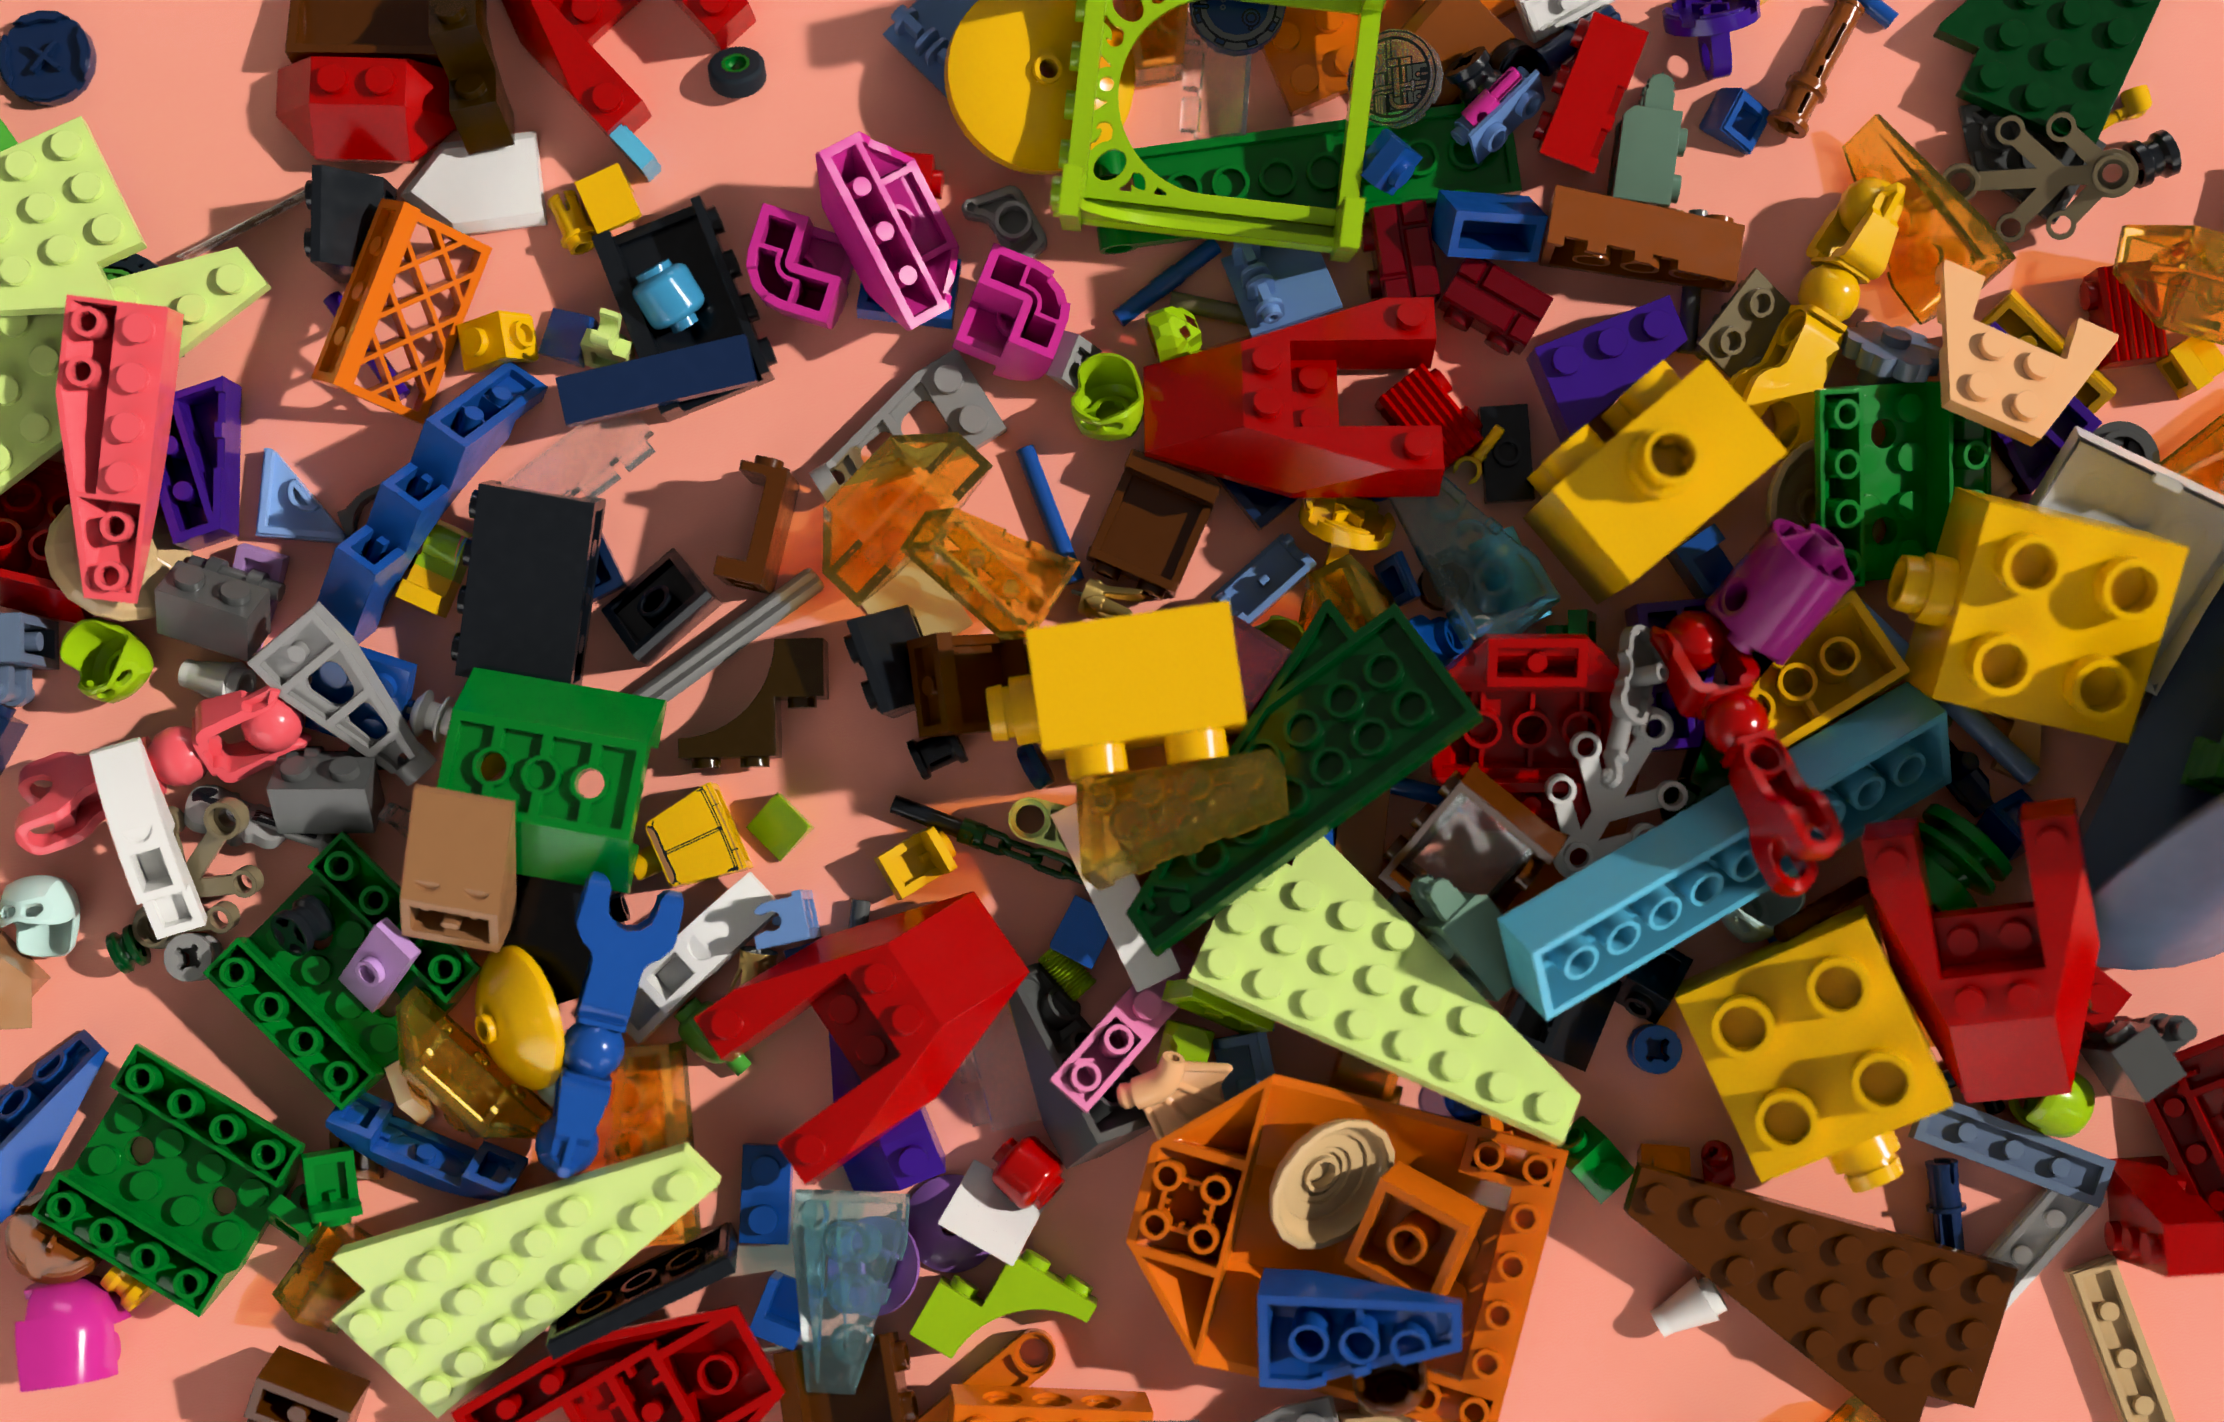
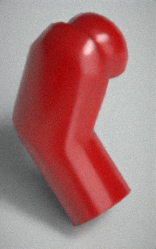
[1701,1140,1736,1187]

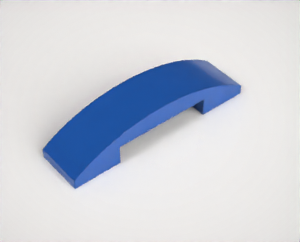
[325,1092,529,1201]

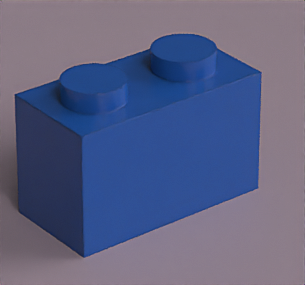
[1431,190,1548,262]

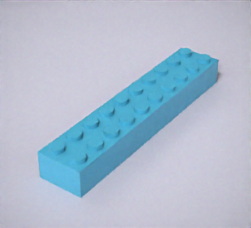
[1498,682,1952,1021]

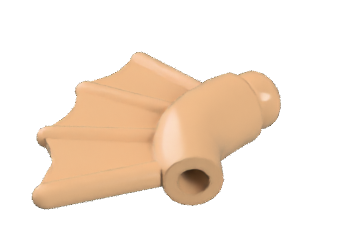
[1116,1051,1233,1140]

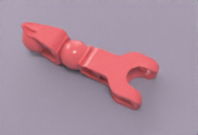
[15,685,312,855]

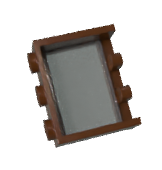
[1378,761,1570,915]

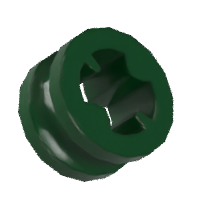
[106,924,151,974]

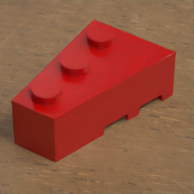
[2104,1155,2224,1278]

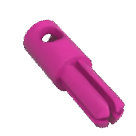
[1461,66,1522,127]

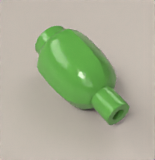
[674,996,752,1076]

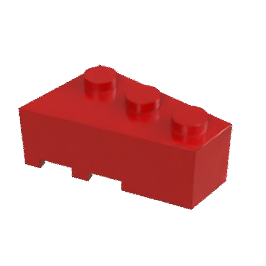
[1532,11,1649,174]

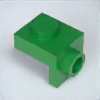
[1558,1116,1635,1204]
[301,1146,363,1227]

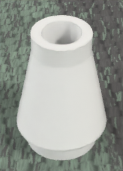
[178,659,257,698]
[1650,1276,1728,1338]

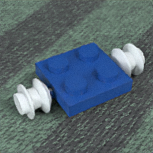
[305,646,455,743]

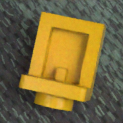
[457,310,539,373]
[873,826,958,900]

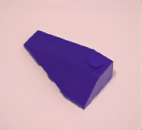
[829,1033,946,1194]

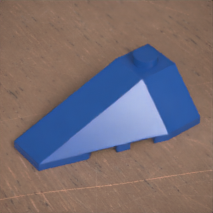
[1257,1268,1462,1390]

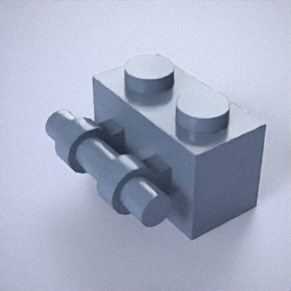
[0,612,59,707]

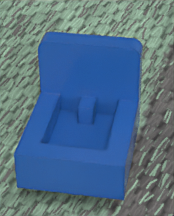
[1361,129,1423,196]

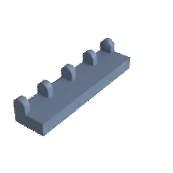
[1908,1101,2116,1208]

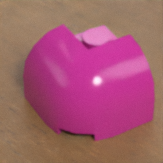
[746,203,854,329]
[952,243,1071,381]
[15,1275,132,1393]

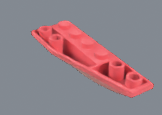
[56,295,184,604]

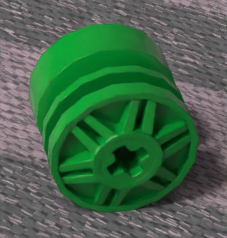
[1918,804,2013,912]

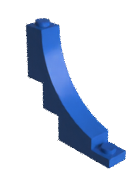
[316,361,548,645]

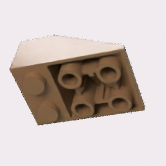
[400,784,517,953]

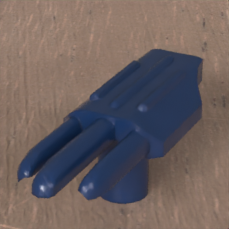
[1946,739,1994,818]

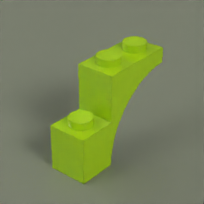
[909,1248,1098,1359]

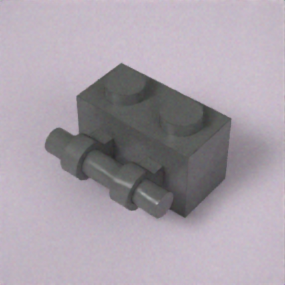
[154,555,286,662]
[266,746,385,834]
[2080,1013,2197,1103]

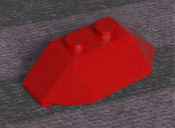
[276,56,457,164]

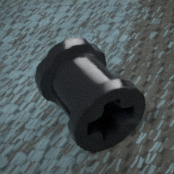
[906,735,968,780]

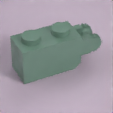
[1606,72,1688,207]
[1408,874,1513,1002]

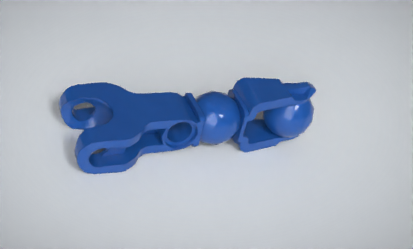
[535,871,684,1178]

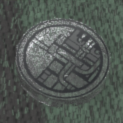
[1347,29,1444,128]

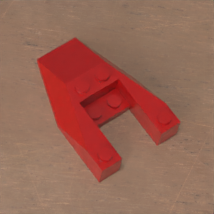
[501,0,757,147]
[1143,297,1445,498]
[1861,797,2100,1103]
[693,891,1030,1185]
[451,1305,786,1422]

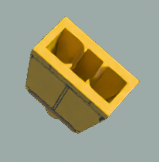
[634,782,754,887]

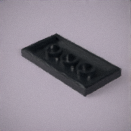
[546,1222,738,1360]

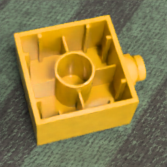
[1522,359,1788,605]
[1887,487,2189,744]
[986,601,1247,783]
[1675,904,1954,1193]

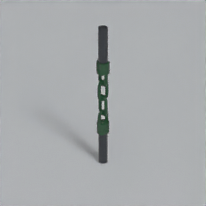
[890,795,1142,891]

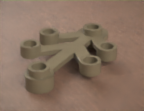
[1940,111,2139,243]
[132,797,264,949]

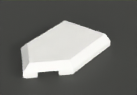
[400,131,548,235]

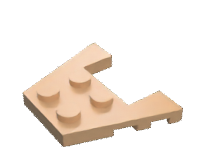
[1935,259,2119,447]

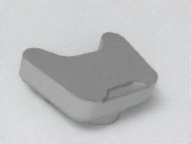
[962,185,1047,259]

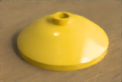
[475,945,565,1091]

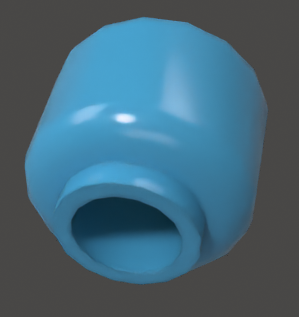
[632,258,705,334]

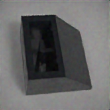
[304,165,397,283]
[844,605,924,719]
[1501,980,1622,1072]

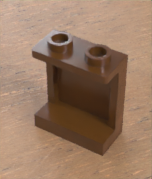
[1086,448,1221,600]
[713,455,800,595]
[907,629,1032,738]
[773,1331,919,1422]

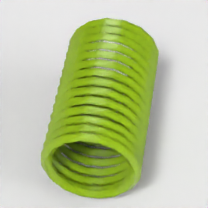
[1038,948,1097,1001]

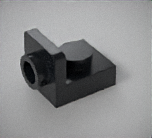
[1615,948,1694,1024]

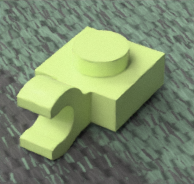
[580,307,636,368]

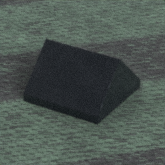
[601,548,723,666]

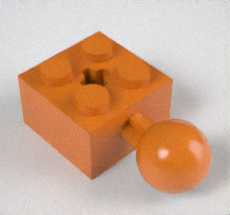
[1343,1161,1488,1296]

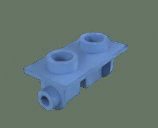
[1451,66,1546,164]

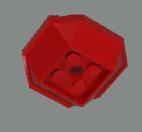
[1430,634,1631,830]

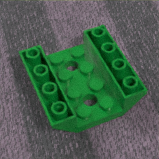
[1814,381,1991,587]
[436,667,667,894]
[203,831,482,1111]
[32,1043,306,1317]

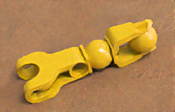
[1729,177,1906,460]

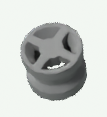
[164,933,224,982]

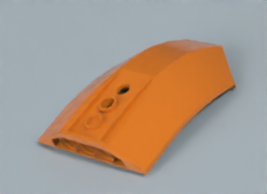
[1126,1074,1569,1422]

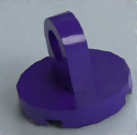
[1662,0,1761,80]

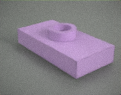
[338,917,421,1013]

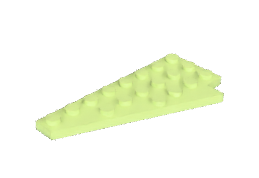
[0,116,148,317]
[0,246,272,495]
[1187,836,1581,1146]
[331,1142,722,1419]

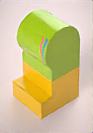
[395,520,473,619]

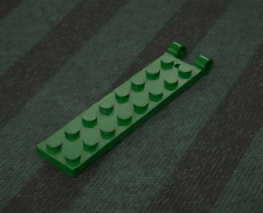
[1094,103,1522,255]

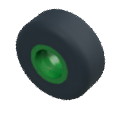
[708,46,766,98]

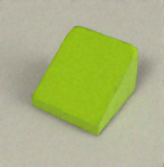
[746,792,815,861]

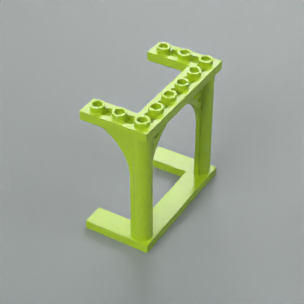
[1050,0,1387,263]

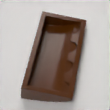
[285,0,487,68]

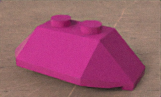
[815,131,960,331]

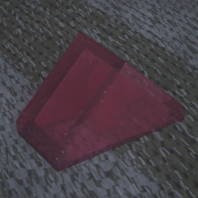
[1232,615,1291,722]

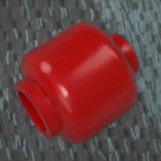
[992,1136,1065,1209]

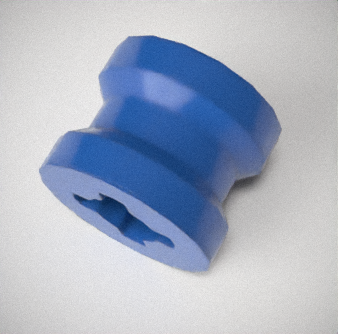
[1626,1023,1682,1074]

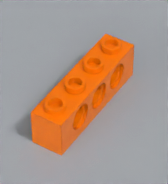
[947,1384,1154,1422]

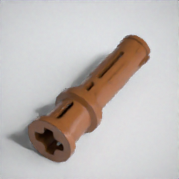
[1766,0,1865,139]

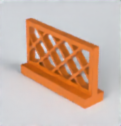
[311,198,492,425]

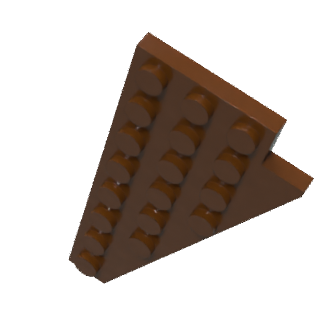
[1623,1162,2018,1422]

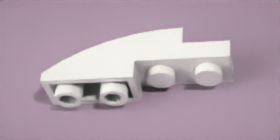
[89,737,208,940]
[626,872,777,1044]

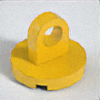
[1298,497,1396,584]

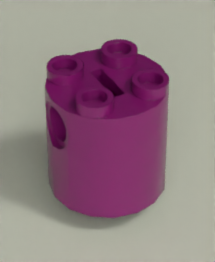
[1705,519,1854,665]

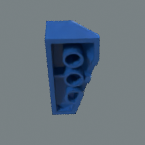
[0,1029,109,1224]

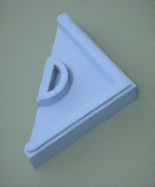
[255,448,348,544]

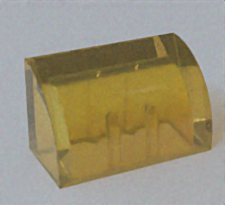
[272,1222,372,1335]

